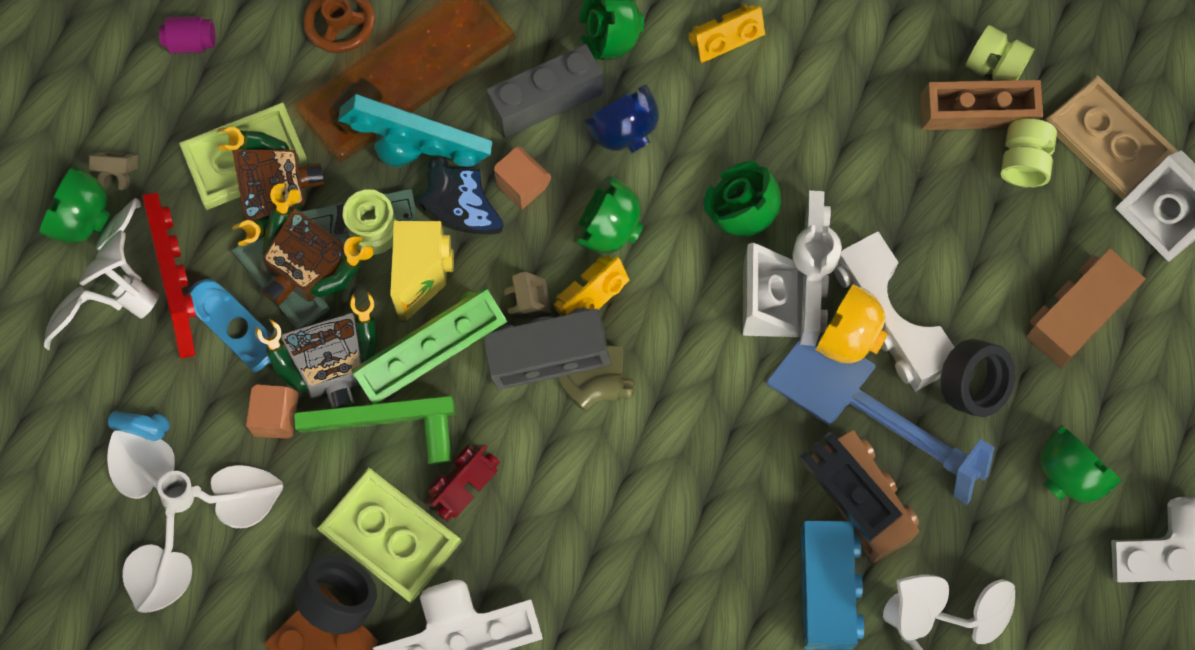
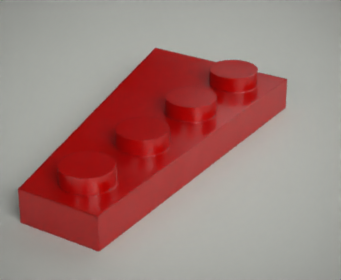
[142,192,196,359]

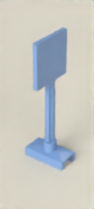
[766,333,995,505]

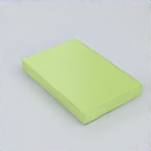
[179,102,309,210]
[317,467,462,604]

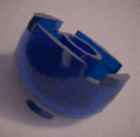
[583,84,659,154]

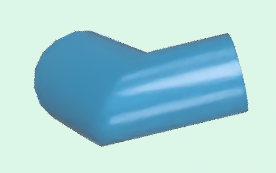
[108,411,170,441]

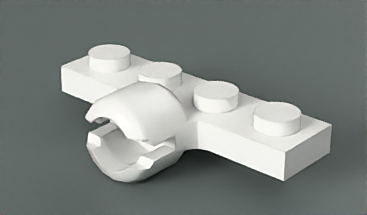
[792,190,842,346]
[1111,496,1195,582]
[373,580,543,650]

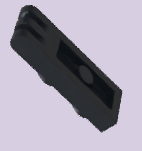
[798,432,903,543]

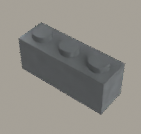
[486,44,603,138]
[484,308,611,390]

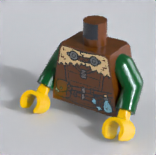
[217,127,324,246]
[262,183,374,306]

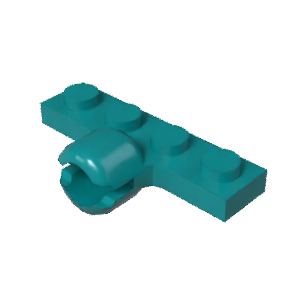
[338,94,492,168]

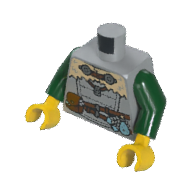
[255,292,378,409]

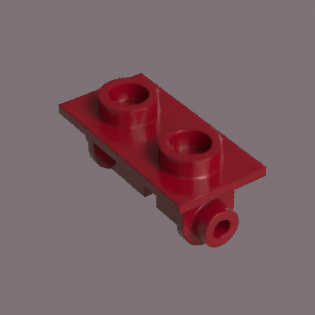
[423,444,500,522]

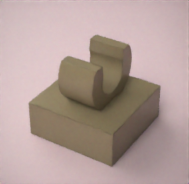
[89,152,138,190]
[504,271,552,318]

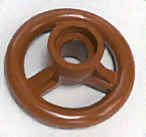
[303,0,375,53]

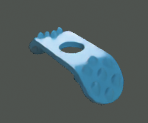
[187,279,272,373]

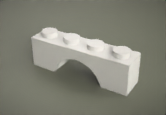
[834,231,955,392]

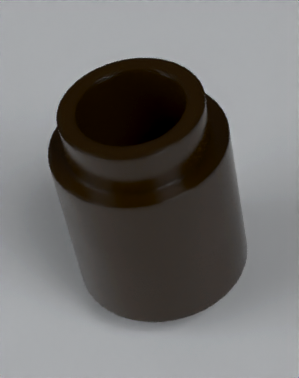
[328,78,383,135]

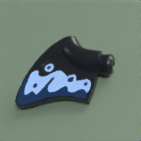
[416,157,504,234]

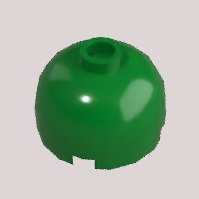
[579,0,644,60]
[703,160,781,237]
[39,167,111,244]
[573,175,644,254]
[1040,425,1122,503]

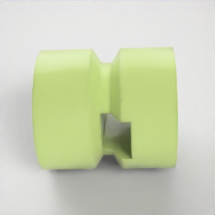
[965,25,1035,81]
[1001,118,1057,187]
[343,189,396,255]

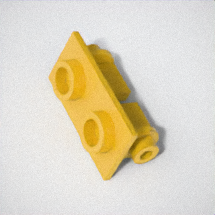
[688,4,765,63]
[553,255,630,316]

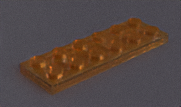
[295,0,515,163]

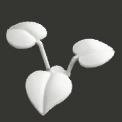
[44,198,159,350]
[107,431,283,613]
[883,574,1015,650]

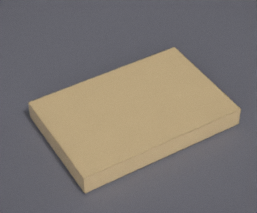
[1045,75,1178,200]

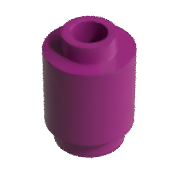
[159,16,216,54]

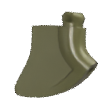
[558,346,635,412]

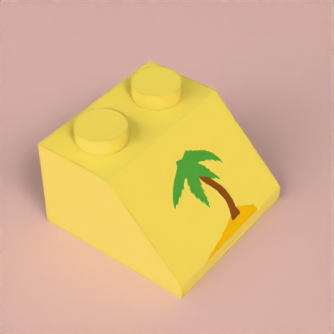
[390,221,454,321]

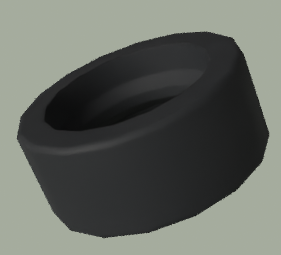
[940,339,1016,417]
[294,554,378,635]

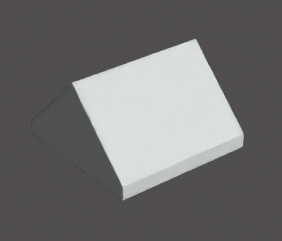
[742,243,803,337]

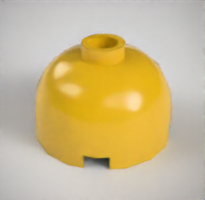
[815,284,888,364]

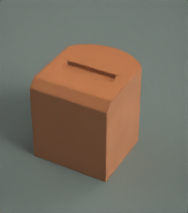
[494,146,551,210]
[246,385,299,439]

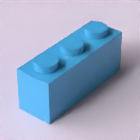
[800,521,864,650]

